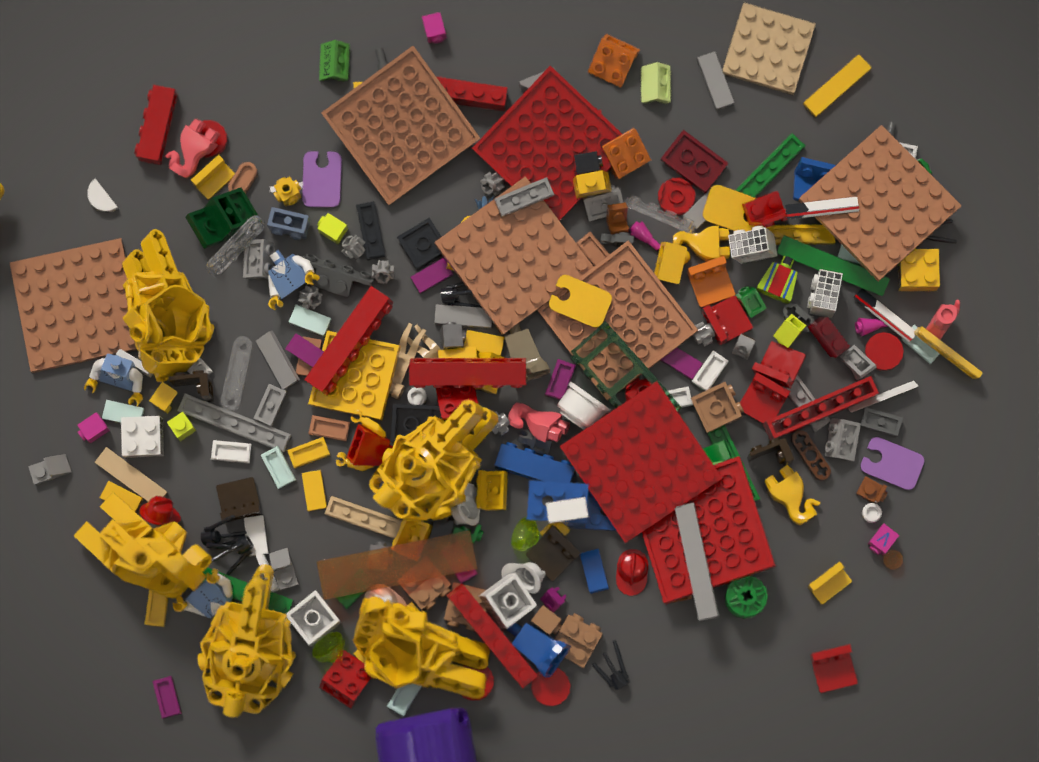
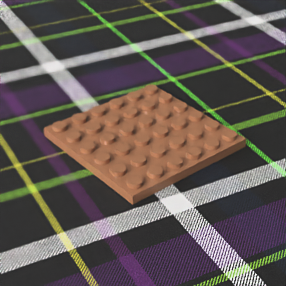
[322,46,480,205]
[799,125,962,282]
[434,176,594,335]
[10,238,137,373]
[538,240,698,401]

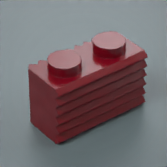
[808,316,850,358]

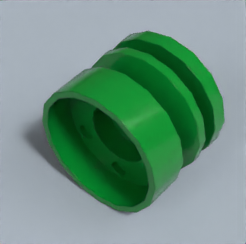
[724,576,768,619]

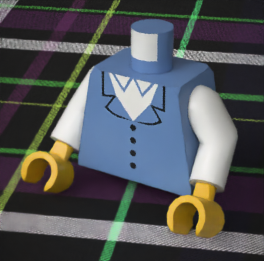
[268,250,320,310]
[84,354,143,406]
[172,569,233,618]

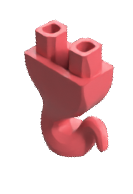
[165,118,220,178]
[926,300,960,340]
[508,403,570,442]

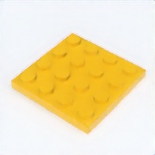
[308,331,401,420]

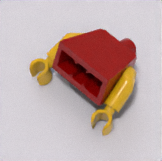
[336,410,393,471]

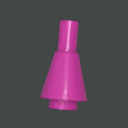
[629,221,661,251]
[855,318,888,336]

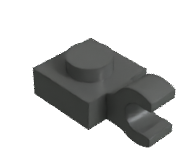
[518,429,553,455]

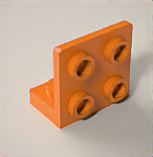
[588,34,640,87]
[602,128,651,179]
[687,256,735,308]

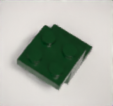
[185,187,260,249]

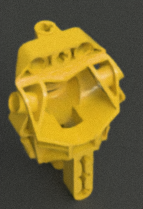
[122,229,214,382]
[369,400,498,521]
[74,492,212,599]
[198,564,296,717]
[353,596,490,699]

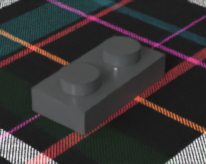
[860,407,903,437]

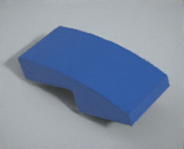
[580,548,609,594]

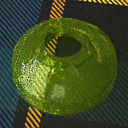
[511,517,540,551]
[312,632,345,663]

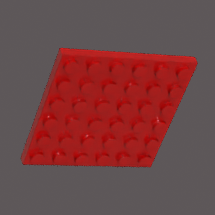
[472,66,622,221]
[560,381,722,543]
[642,456,776,604]

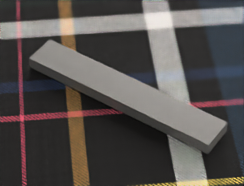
[177,393,291,453]
[675,503,719,621]

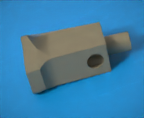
[505,324,550,382]

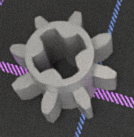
[480,172,505,196]
[341,235,365,259]
[372,260,395,284]
[298,285,323,309]
[693,322,715,347]
[492,411,510,436]

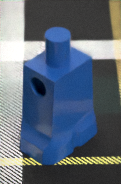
[507,622,571,678]

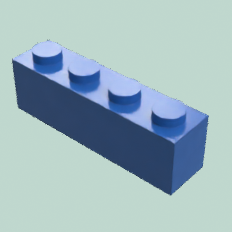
[494,442,575,483]

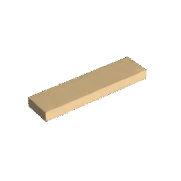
[95,447,168,502]
[325,496,402,539]

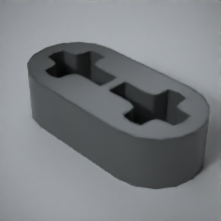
[782,303,814,334]

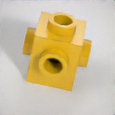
[273,176,302,207]

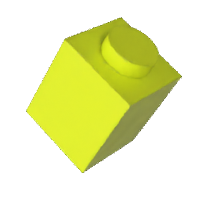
[317,213,348,244]
[773,314,806,348]
[167,412,197,441]

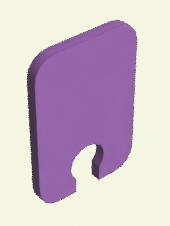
[302,151,342,208]
[860,437,924,490]

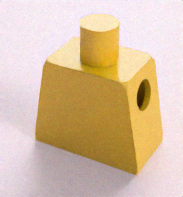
[573,170,612,198]

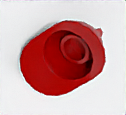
[140,496,181,525]
[616,549,648,596]

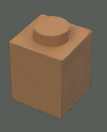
[531,605,562,636]

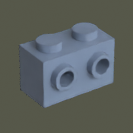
[267,207,311,240]

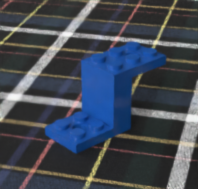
[527,480,617,531]

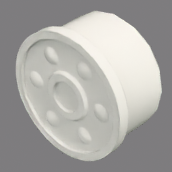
[558,382,612,430]

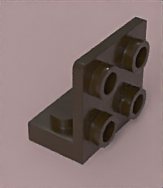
[169,370,214,402]
[747,437,794,467]
[216,477,262,522]
[526,526,581,581]

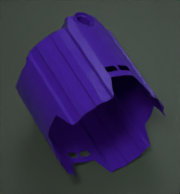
[376,708,477,762]

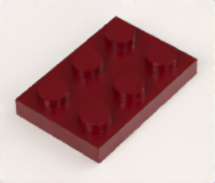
[660,130,729,193]

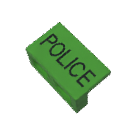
[319,40,349,81]

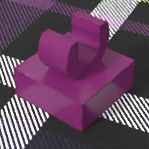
[540,587,567,613]

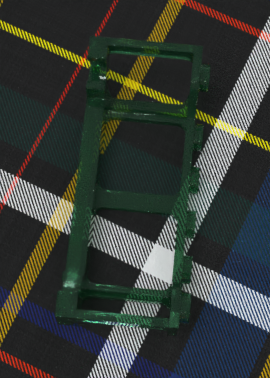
[571,321,682,411]

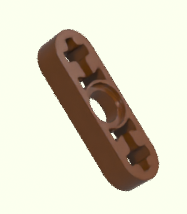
[791,430,831,481]

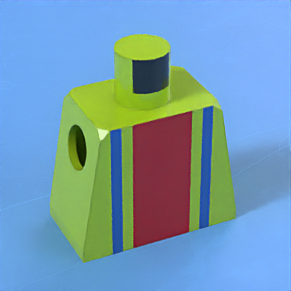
[757,256,798,304]

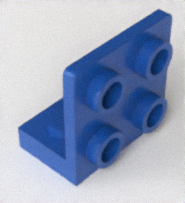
[793,157,836,202]

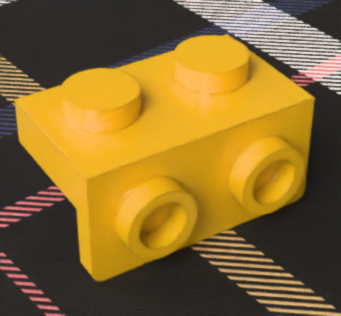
[475,470,508,511]
[391,520,433,562]

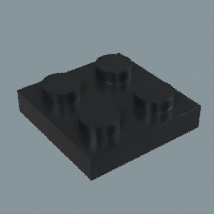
[397,217,442,270]

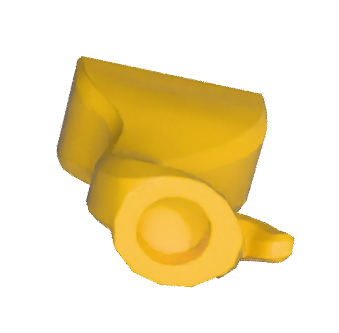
[672,226,730,264]
[764,465,821,526]

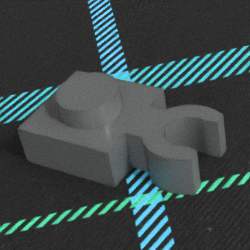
[601,232,634,247]

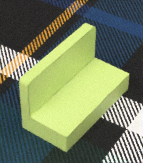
[641,62,671,104]

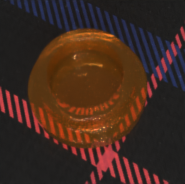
[883,550,903,569]

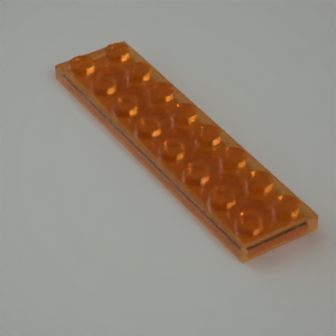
[317,530,477,600]

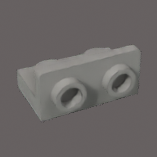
[582,185,623,221]
[243,239,275,280]
[825,418,861,461]

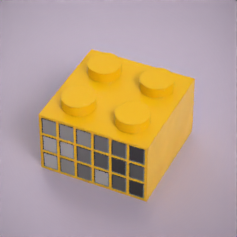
[898,249,940,291]

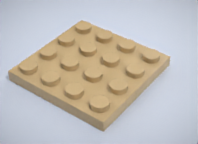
[722,3,815,95]

